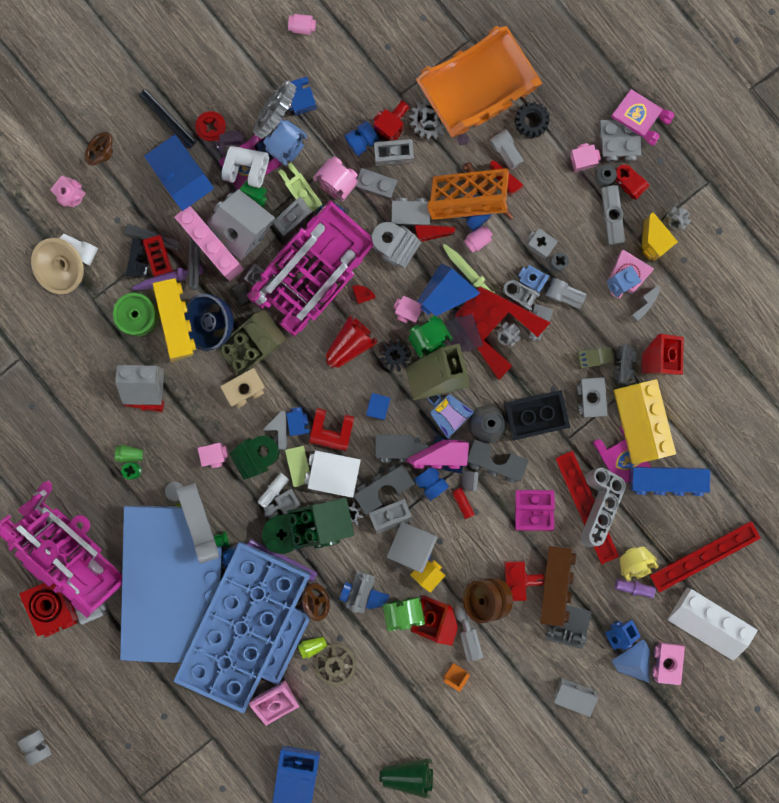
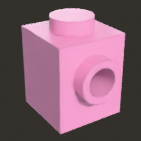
[570,143,601,172]
[393,296,422,324]
[198,443,228,469]

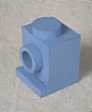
[518,265,549,293]

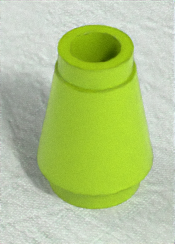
[297,636,327,659]

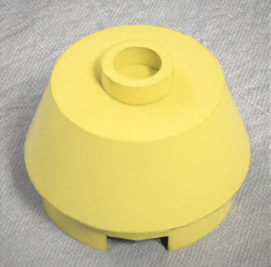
[620,547,658,582]

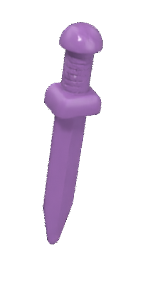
[132,265,203,290]

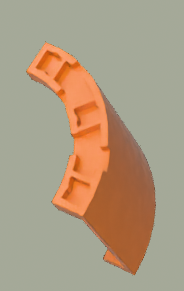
[416,26,543,138]

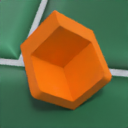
[443,662,470,692]

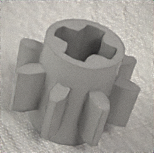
[666,207,691,231]
[496,322,521,347]
[348,502,363,525]

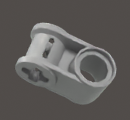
[502,280,540,311]

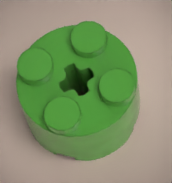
[382,597,425,631]

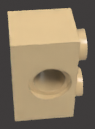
[220,368,267,408]

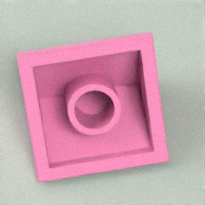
[249,681,299,725]

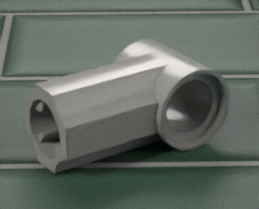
[489,129,524,171]
[545,278,586,309]

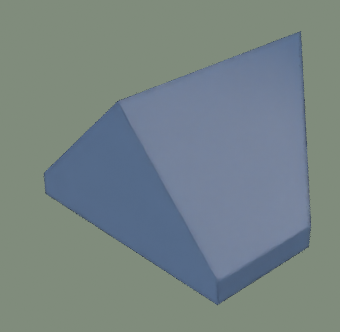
[612,639,650,683]

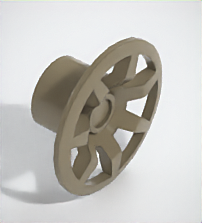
[314,644,356,686]

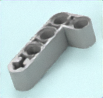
[581,468,626,548]
[176,483,219,564]

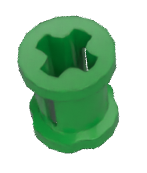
[121,462,141,480]
[213,531,230,548]

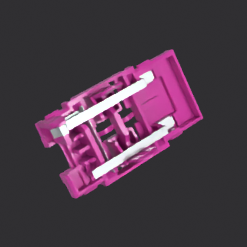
[247,200,374,337]
[0,481,122,618]

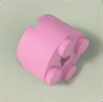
[313,156,358,202]

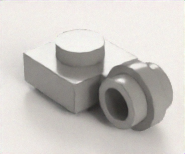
[528,304,553,342]
[263,489,301,519]

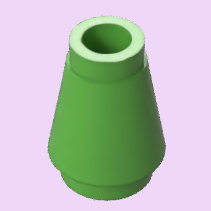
[115,444,143,463]

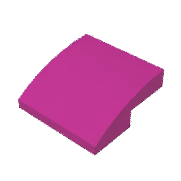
[515,490,555,532]

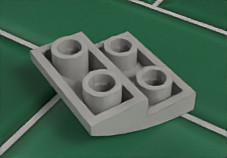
[387,522,437,573]

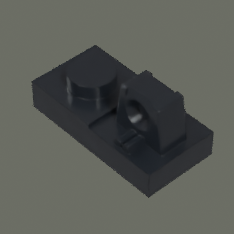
[126,238,148,279]

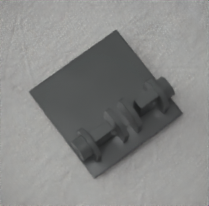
[614,343,637,386]
[545,605,592,649]

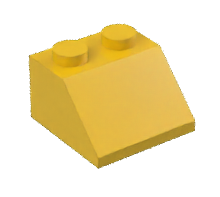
[641,212,678,262]

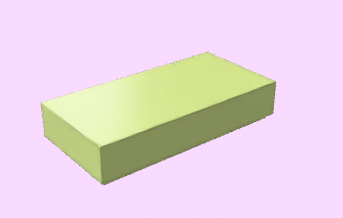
[285,446,310,487]

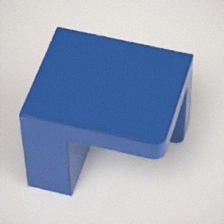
[366,393,391,421]

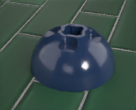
[184,294,234,351]

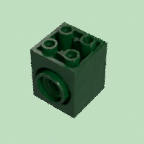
[287,498,354,549]

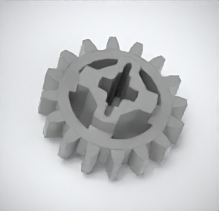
[410,98,447,140]

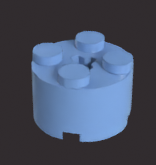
[264,119,307,165]

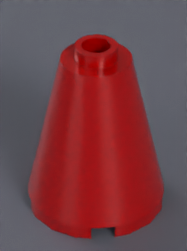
[325,316,378,368]

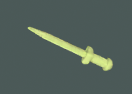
[443,244,495,293]

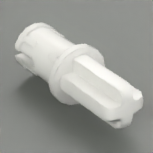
[258,473,289,508]

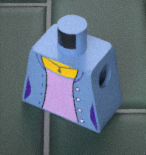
[427,394,474,438]

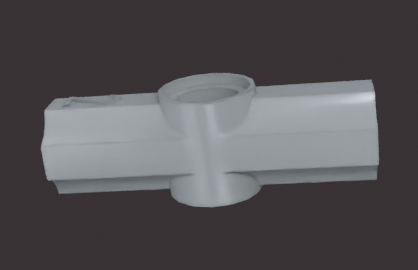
[601,185,625,245]

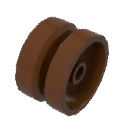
[463,577,513,623]

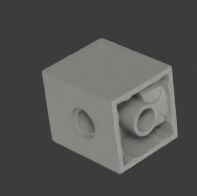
[207,190,275,260]

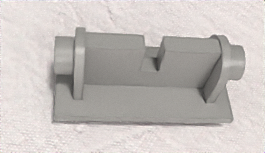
[345,571,375,613]

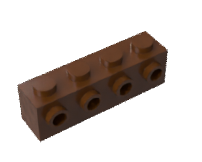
[540,546,576,627]

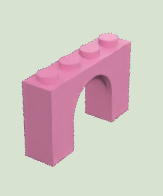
[174,206,244,282]

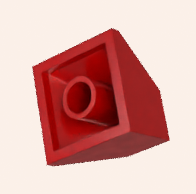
[641,334,684,375]
[411,595,458,646]

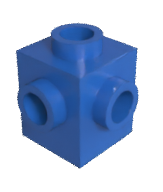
[605,620,641,650]

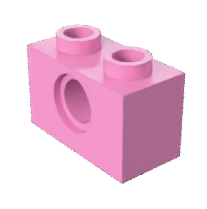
[652,641,685,685]

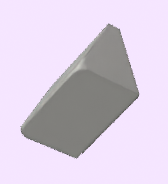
[461,471,478,492]

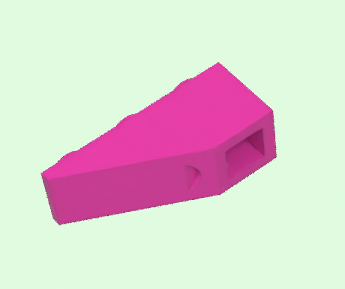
[406,439,469,469]

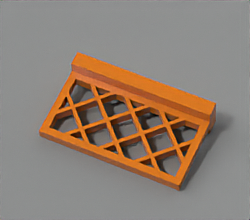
[427,168,509,220]

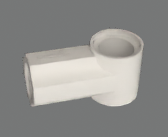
[60,233,98,266]

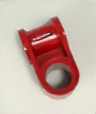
[614,164,650,200]

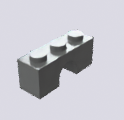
[467,440,529,484]
[354,463,415,515]

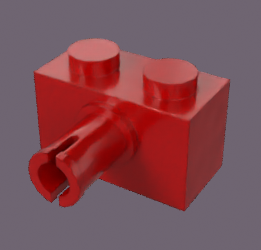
[373,100,410,141]
[504,560,545,601]

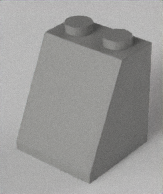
[115,365,164,405]

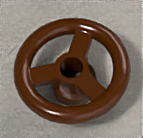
[85,132,113,166]
[302,583,330,621]

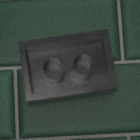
[504,390,571,441]

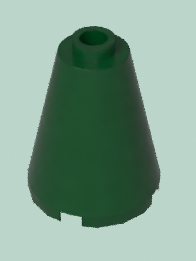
[379,758,433,799]

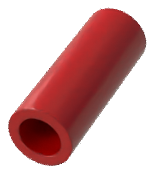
[451,487,475,520]

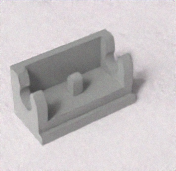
[369,499,413,534]
[554,678,598,717]

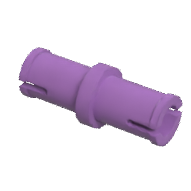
[615,578,656,599]

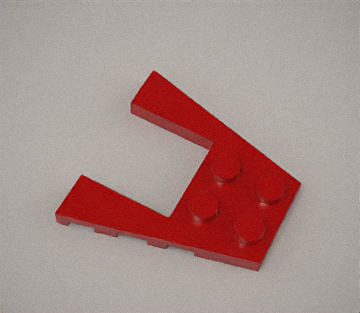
[455,286,551,380]

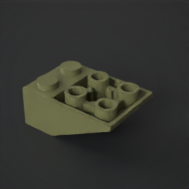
[217,310,287,376]
[406,343,470,400]

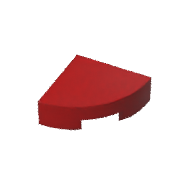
[352,285,376,305]

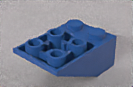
[273,745,320,803]

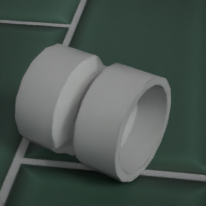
[17,729,52,766]

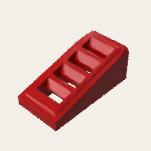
[489,160,524,197]
[415,225,455,242]
[142,234,174,277]

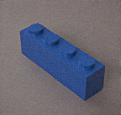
[629,466,711,496]

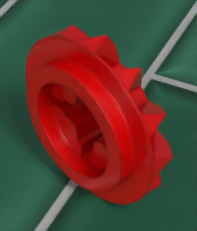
[195,111,226,142]

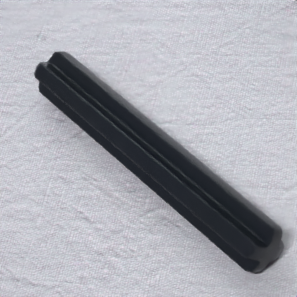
[139,89,197,148]

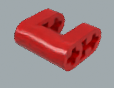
[309,408,355,452]

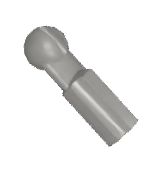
[454,603,483,662]

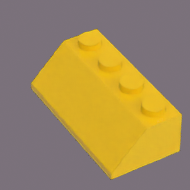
[153,278,196,362]
[613,379,676,465]

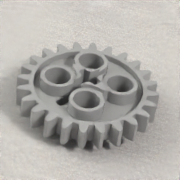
[253,81,297,138]

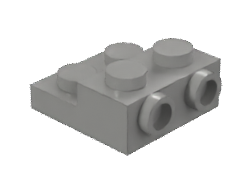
[600,120,641,162]

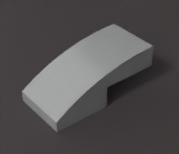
[630,285,660,323]

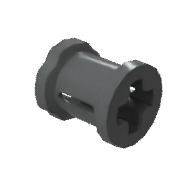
[550,252,569,271]

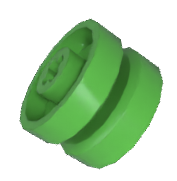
[113,293,159,337]

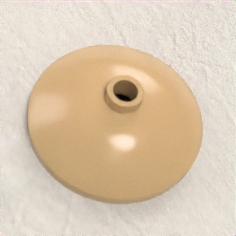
[31,238,84,294]

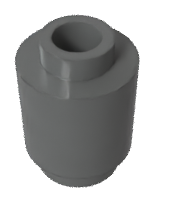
[595,165,617,187]

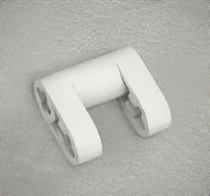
[221,146,269,188]

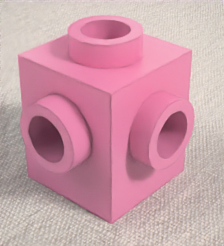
[50,176,86,208]

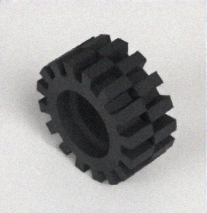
[514,101,550,139]

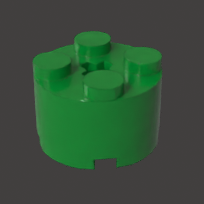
[408,316,453,358]

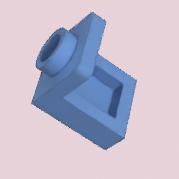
[607,265,642,297]

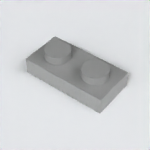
[355,168,397,199]
[273,197,313,237]

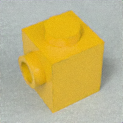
[410,560,446,593]

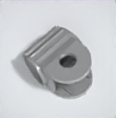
[371,222,421,269]

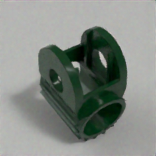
[229,436,280,480]

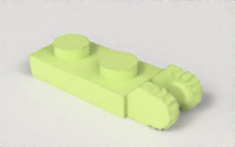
[278,163,323,212]

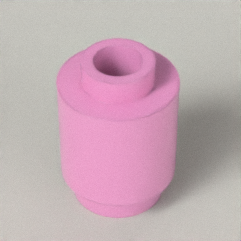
[288,14,316,35]
[464,225,493,253]

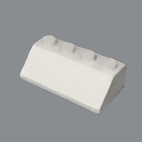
[667,587,758,661]

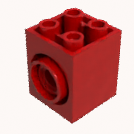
[19,582,78,638]

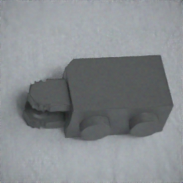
[376,435,428,462]

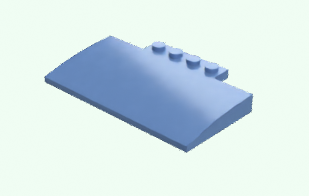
[120,506,221,663]
[173,542,310,713]

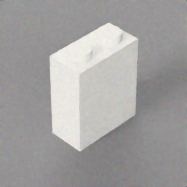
[304,450,361,498]

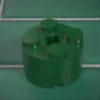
[262,514,295,554]

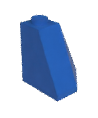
[417,263,480,316]

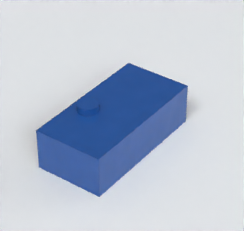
[144,134,214,211]

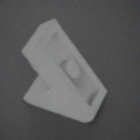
[263,411,288,450]

